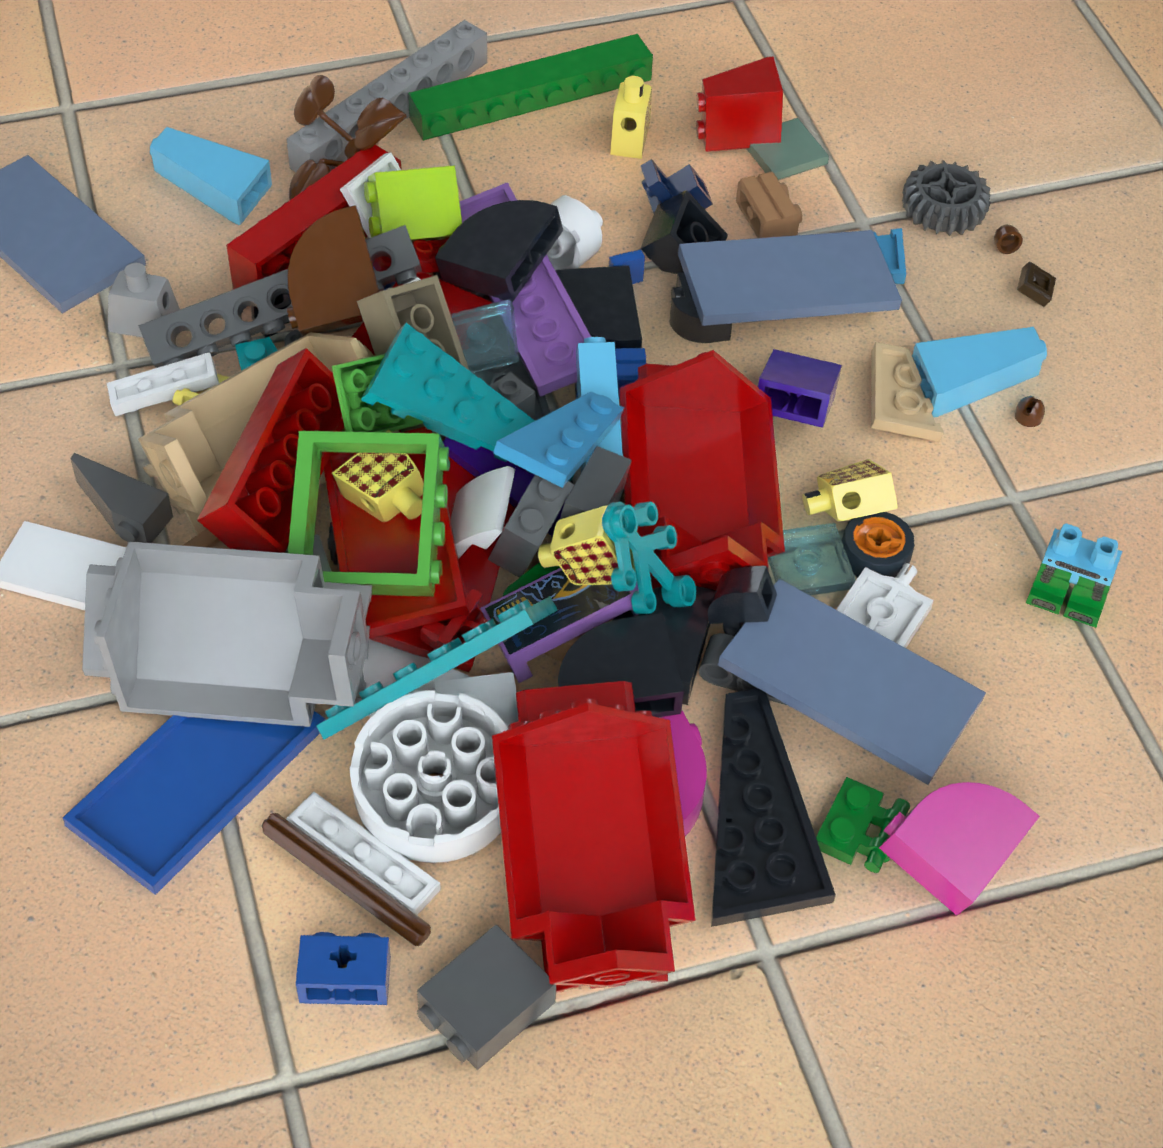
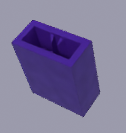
[758,349,842,428]

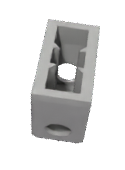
[108,263,180,338]

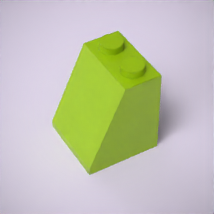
[364,165,462,242]

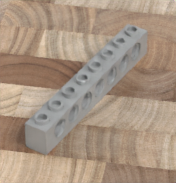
[287,20,487,172]

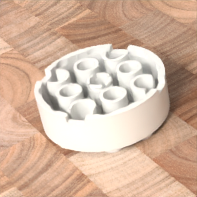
[350,690,509,863]

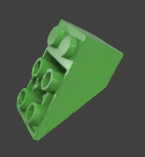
[332,353,423,432]

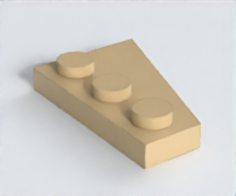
[871,342,944,442]

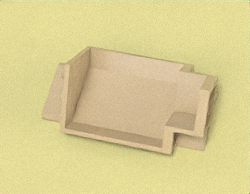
[138,332,399,535]

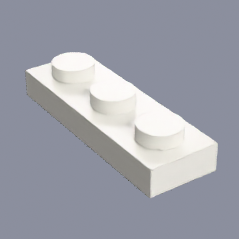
[107,352,219,416]

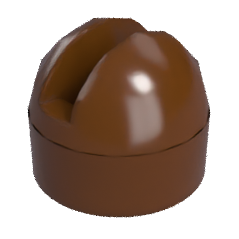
[994,224,1023,254]
[1015,396,1045,427]

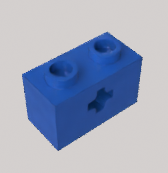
[296,932,391,1005]

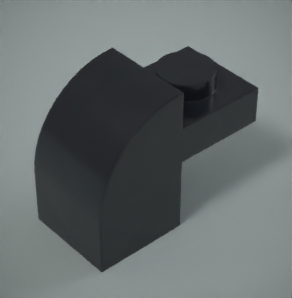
[669,272,732,343]
[708,566,777,636]

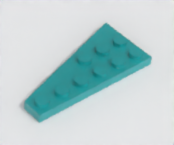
[361,323,574,482]
[316,596,558,740]

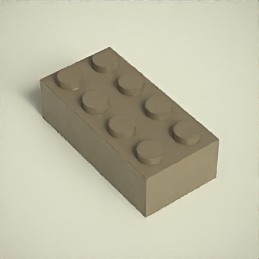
[357,275,469,432]

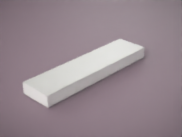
[286,792,441,915]

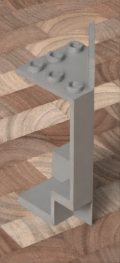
[82,542,372,727]

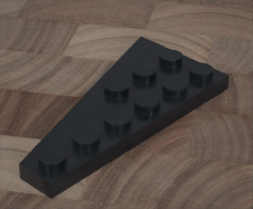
[711,688,836,927]

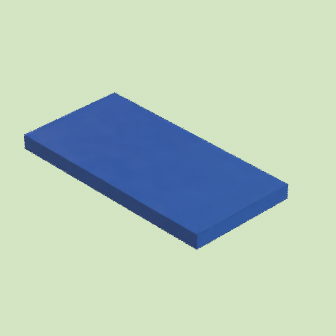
[63,711,325,895]

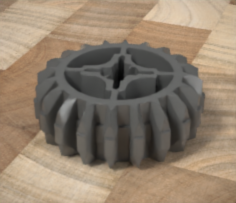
[902,160,991,236]

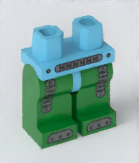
[1026,523,1123,628]

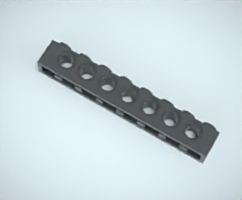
[138,225,422,368]

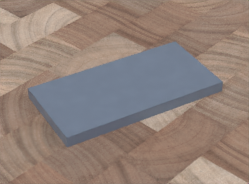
[0,155,146,314]
[678,230,902,326]
[718,579,986,785]

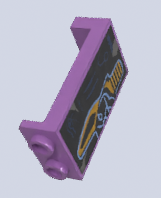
[481,568,638,683]

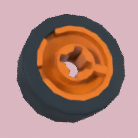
[840,512,915,578]

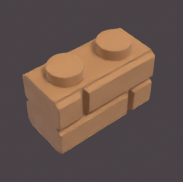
[736,172,802,238]

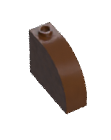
[287,205,380,336]

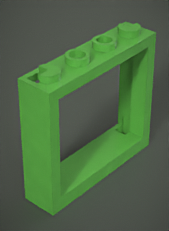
[288,431,450,597]

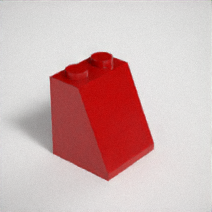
[696,56,783,152]

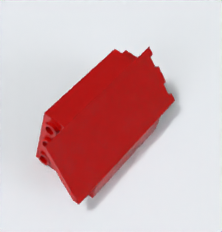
[619,350,785,590]
[492,681,696,993]

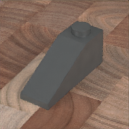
[70,453,173,543]

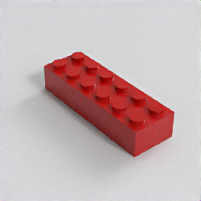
[226,144,402,290]
[197,348,344,553]

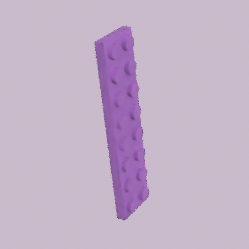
[460,182,591,397]

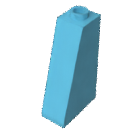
[150,127,272,225]
[912,327,1047,418]
[576,337,623,473]

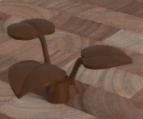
[289,75,407,200]

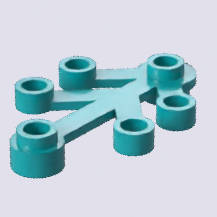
[602,502,696,614]

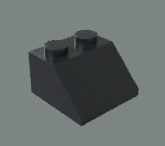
[641,190,728,274]

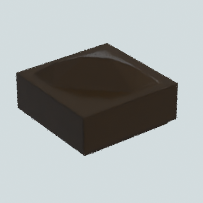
[1017,261,1056,307]

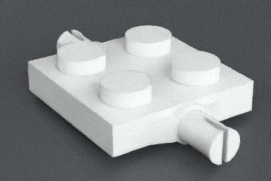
[836,563,934,648]

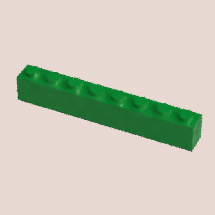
[408,34,653,141]

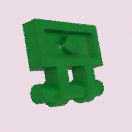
[816,777,910,873]

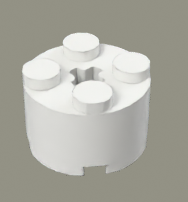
[547,195,603,270]

